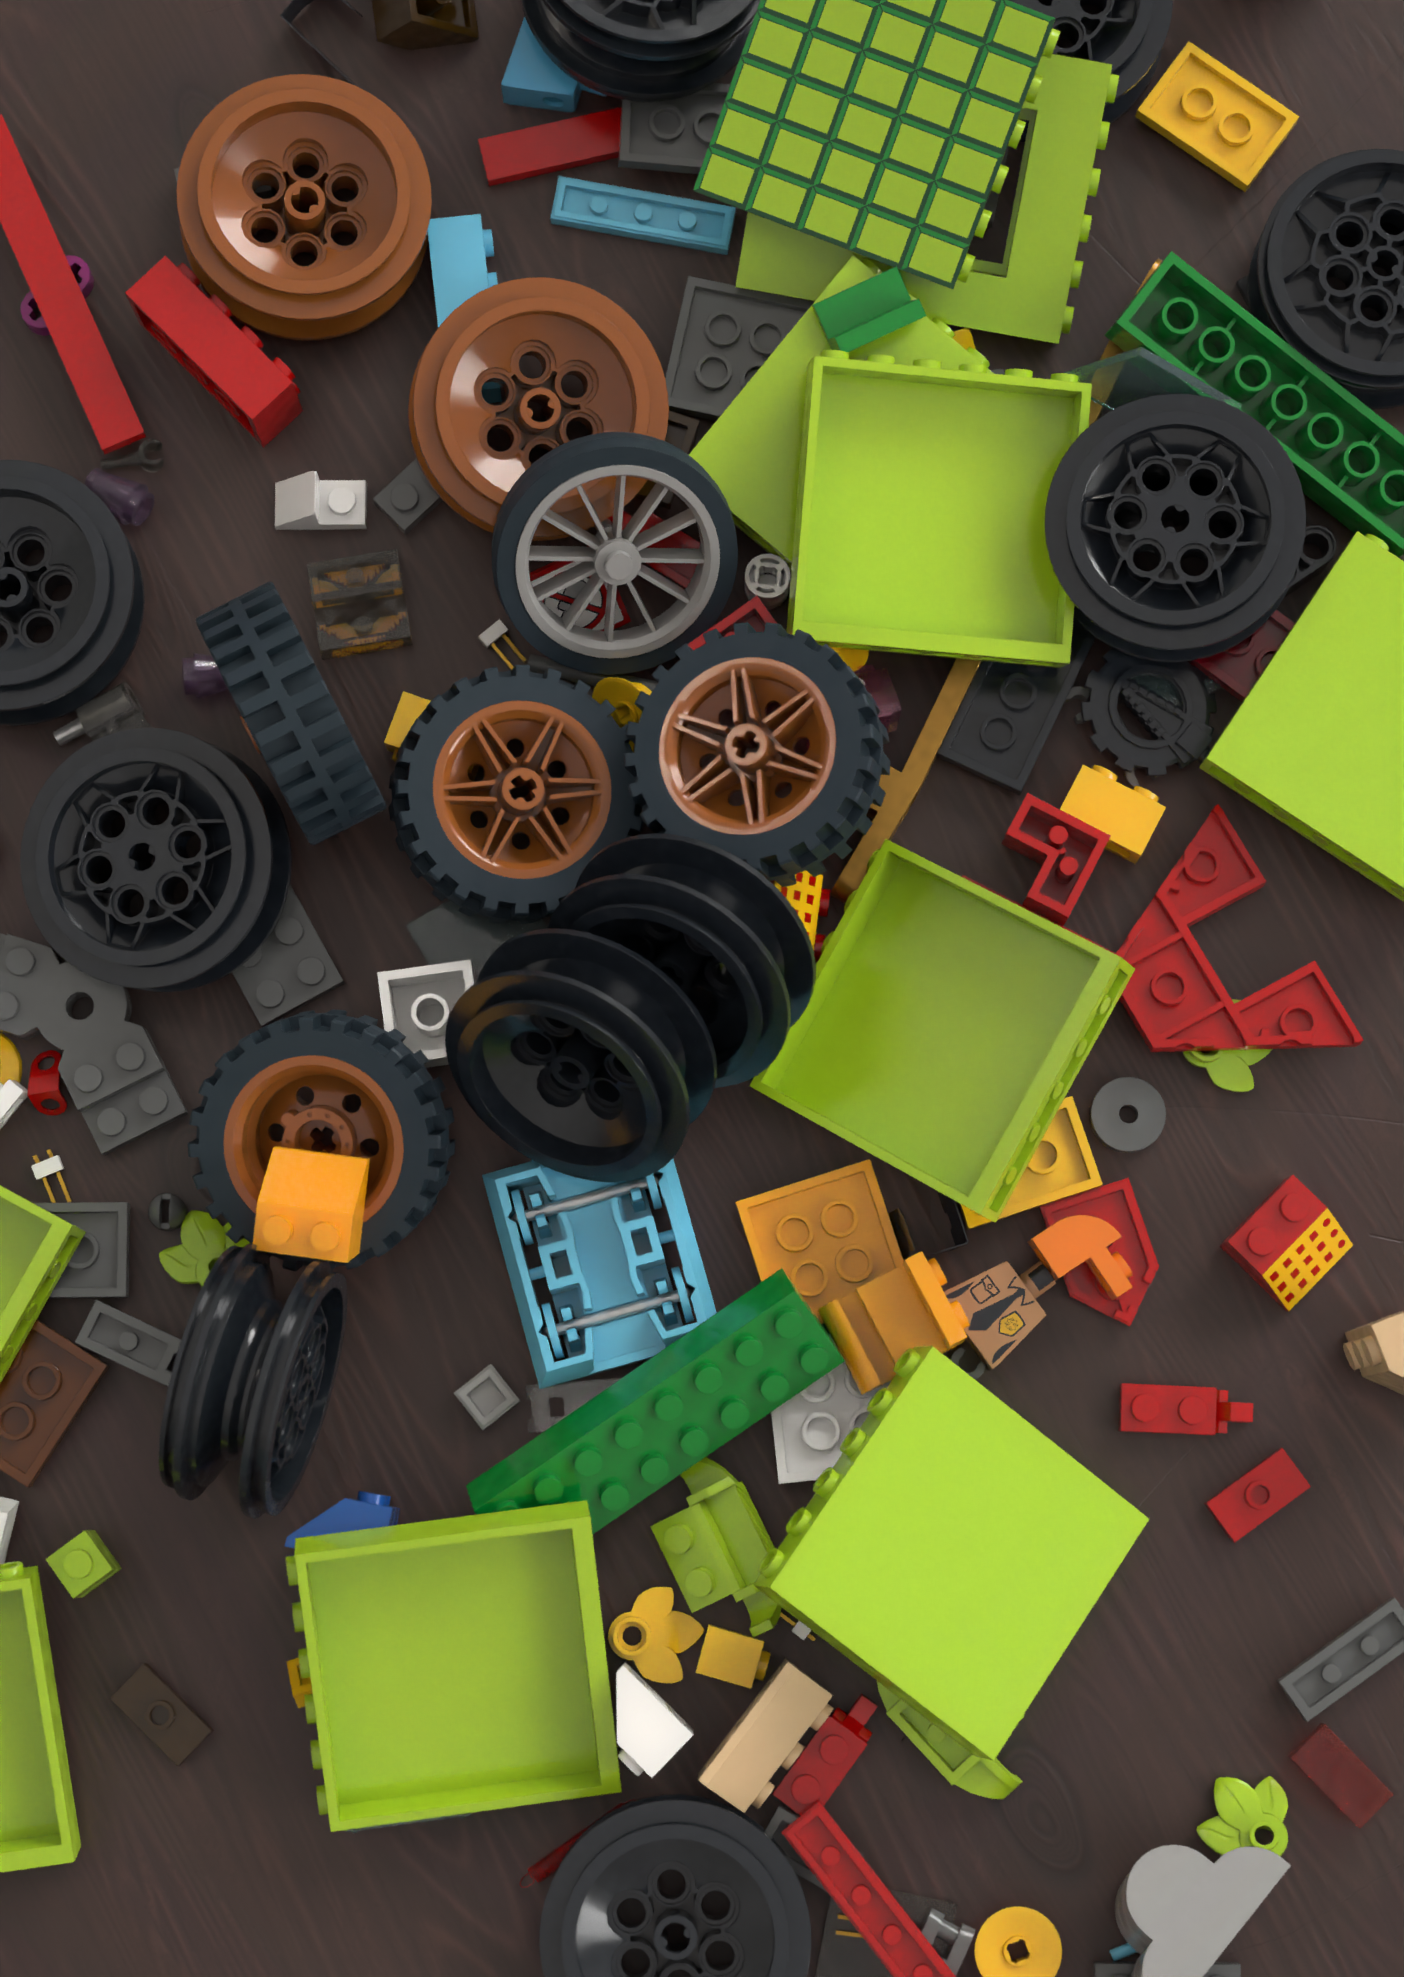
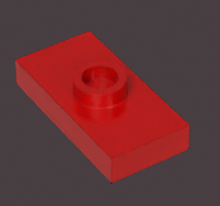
[1204,1448,1311,1543]

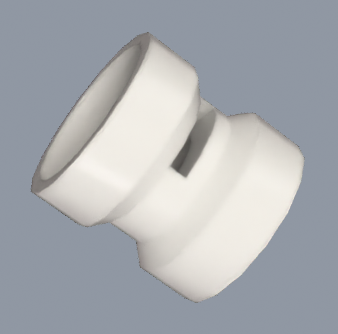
[744,554,790,609]

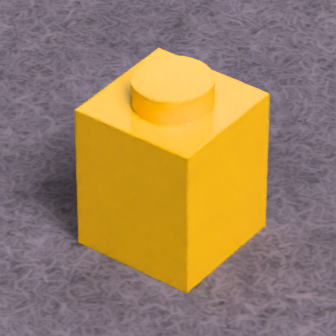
[695,1624,771,1689]

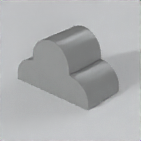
[1115,1845,1291,1977]

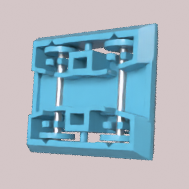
[482,1159,717,1389]

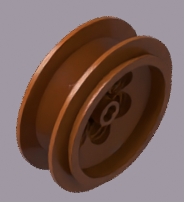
[177,74,432,341]
[408,277,669,541]

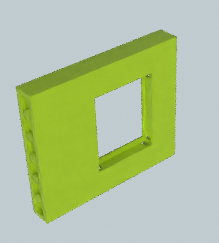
[735,54,1119,344]

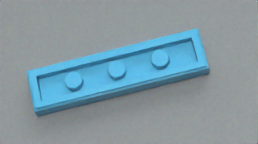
[550,176,736,255]

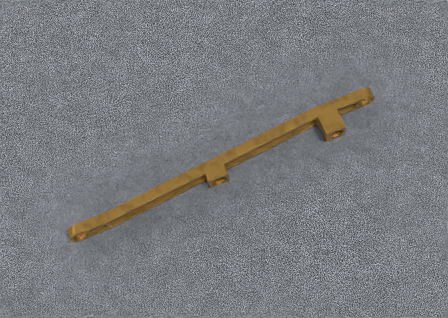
[830,258,1162,903]

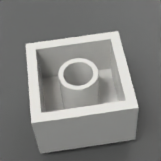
[377,959,476,1068]

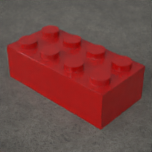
[125,256,303,448]

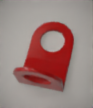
[27,1050,67,1116]

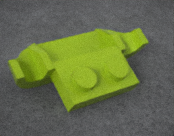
[650,1457,782,1638]
[876,1680,1025,1799]

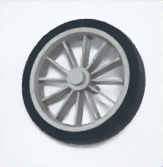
[492,432,738,675]

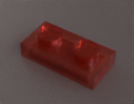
[1288,1723,1394,1829]

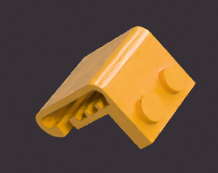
[818,1251,970,1395]

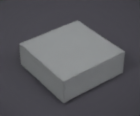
[454,1364,521,1431]

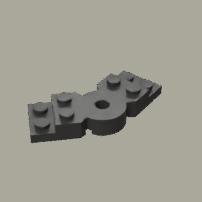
[0,933,189,1156]

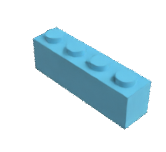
[428,214,502,403]

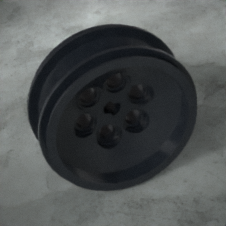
[521,0,760,102]
[1247,149,1404,410]
[159,1243,348,1519]

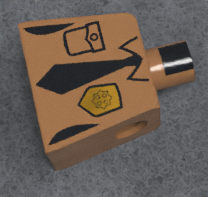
[944,1261,1056,1371]

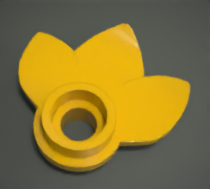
[608,1587,704,1683]

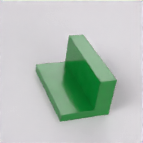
[812,266,926,352]

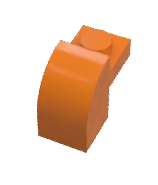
[1027,1215,1133,1300]

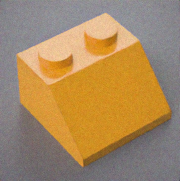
[253,1146,370,1263]

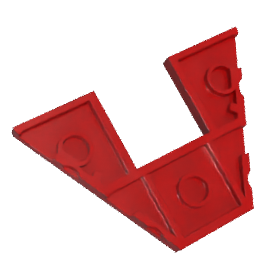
[1115,804,1364,1052]

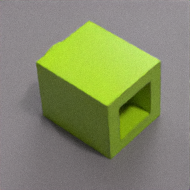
[45,1530,122,1599]

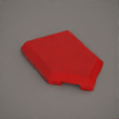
[1039,1177,1159,1327]

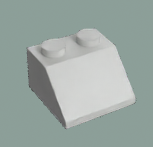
[616,1661,693,1778]

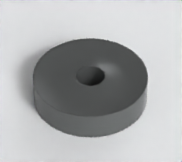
[1089,1077,1166,1153]

